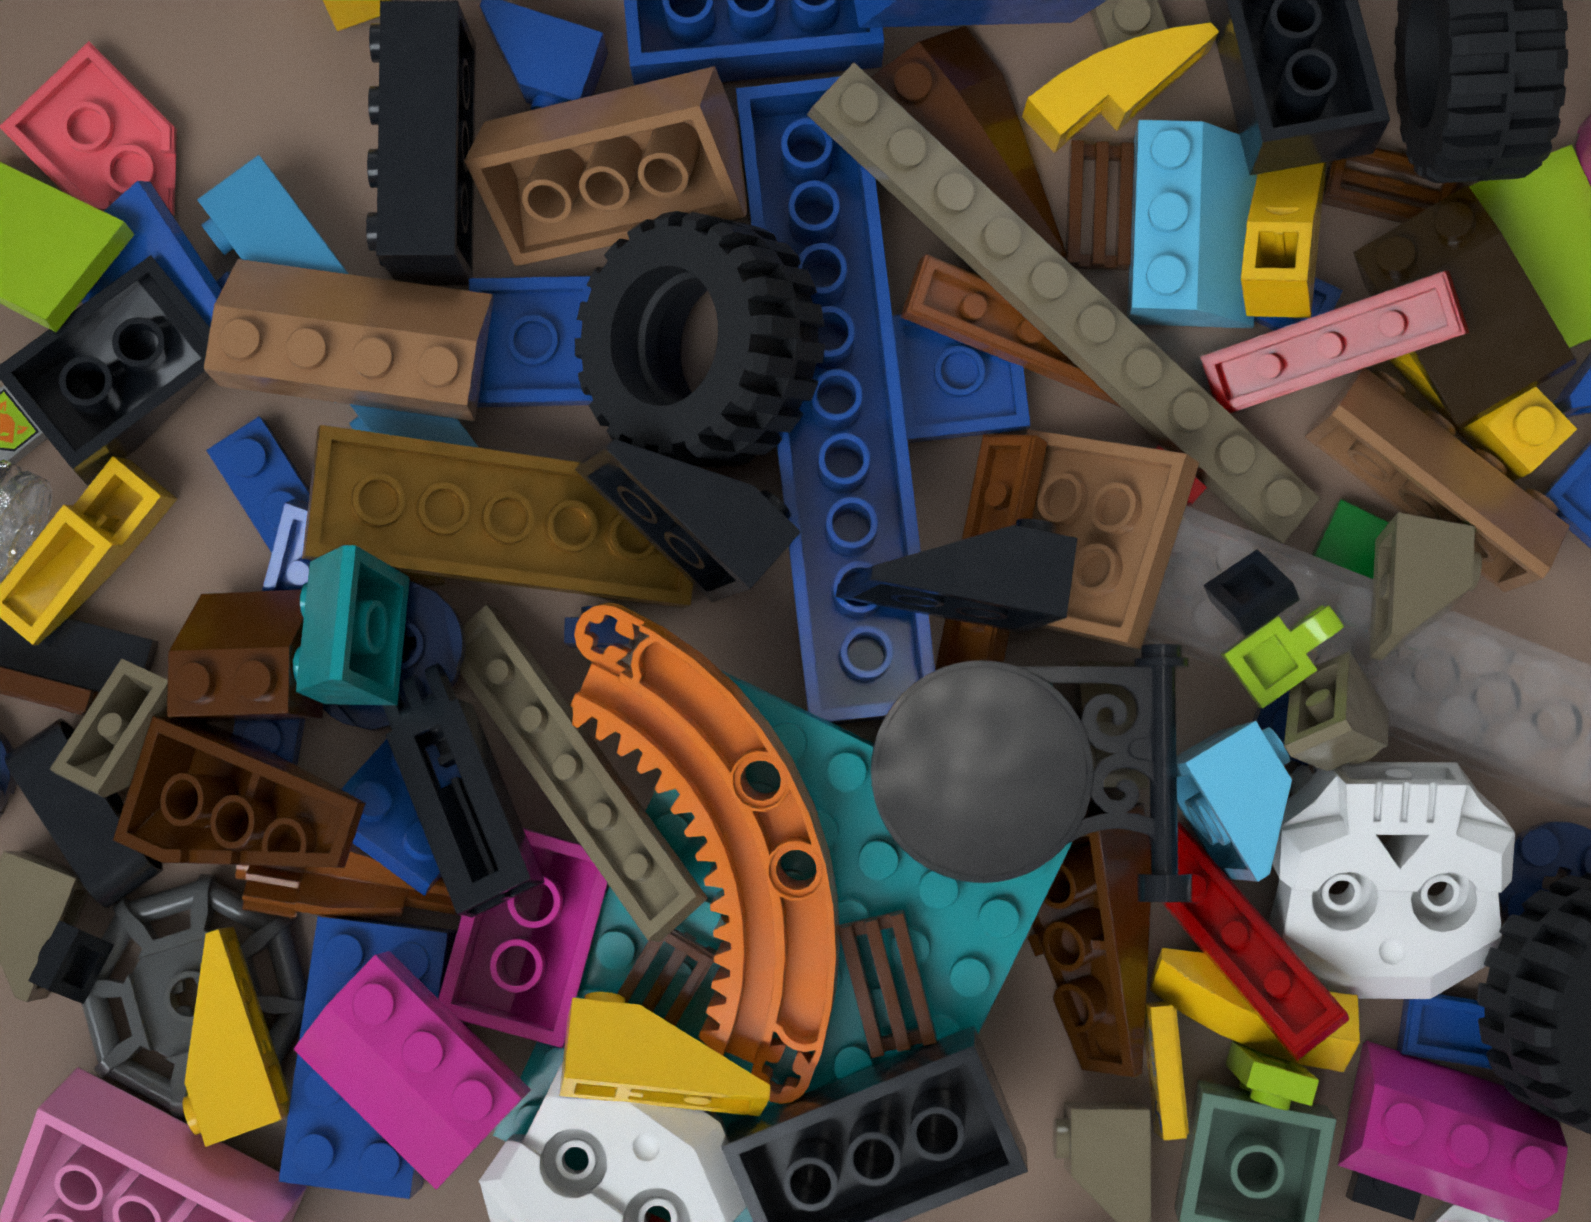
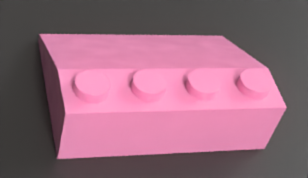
[0,1067,307,1222]

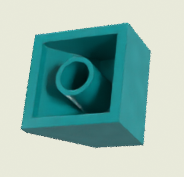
[293,545,410,705]

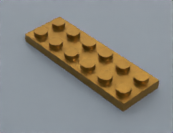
[302,425,693,608]

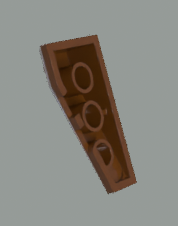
[870,26,1067,259]
[113,716,366,868]
[1027,801,1151,1078]

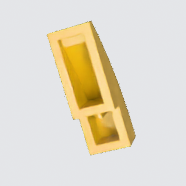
[1022,22,1219,153]
[0,456,177,645]
[1150,948,1360,1072]

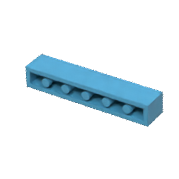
[197,155,479,448]

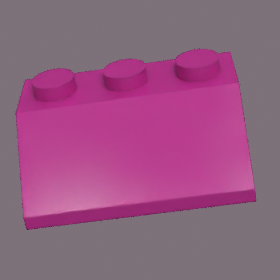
[438,828,608,1048]
[294,951,531,1190]
[1338,1041,1568,1222]

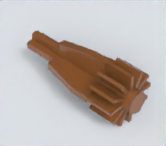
[235,844,462,918]

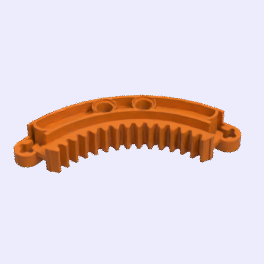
[570,602,840,1104]

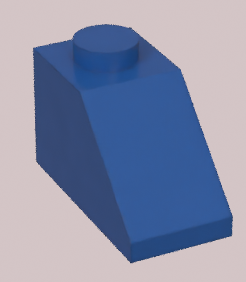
[480,0,608,110]

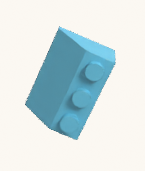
[1127,120,1257,328]
[1176,721,1292,882]

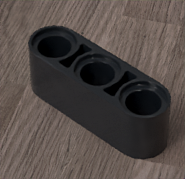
[5,718,163,908]

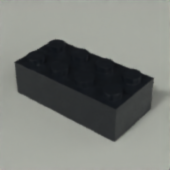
[1205,0,1390,175]
[366,1,476,285]
[721,1026,1028,1222]

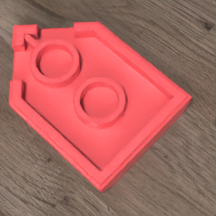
[0,41,177,215]

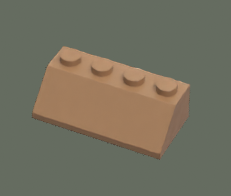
[464,66,747,266]
[204,259,494,421]
[1305,368,1569,592]

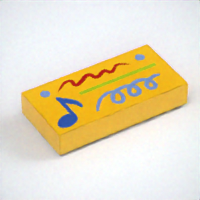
[1144,1001,1189,1140]

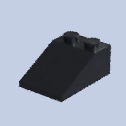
[0,255,210,486]
[575,439,801,602]
[836,519,1077,633]

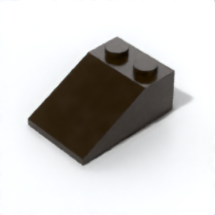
[1353,185,1576,430]

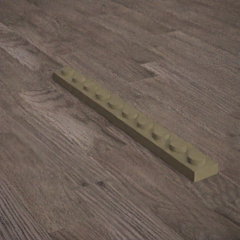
[807,62,1320,548]

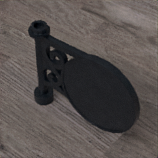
[871,644,1192,902]

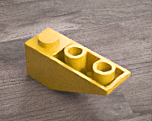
[1241,162,1326,318]

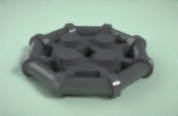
[82,874,307,1119]

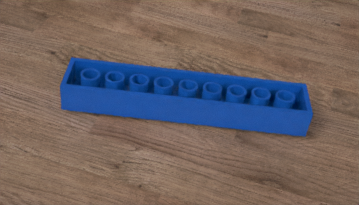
[736,76,935,725]

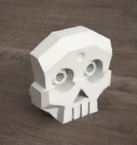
[1269,762,1515,999]
[478,1062,747,1222]

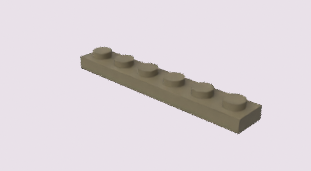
[460,604,708,942]

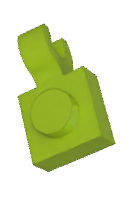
[1221,605,1345,709]

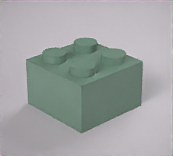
[1174,1080,1337,1222]

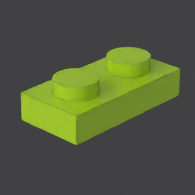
[1225,1041,1319,1111]

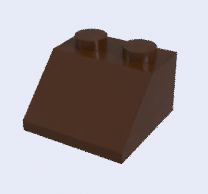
[167,590,323,722]

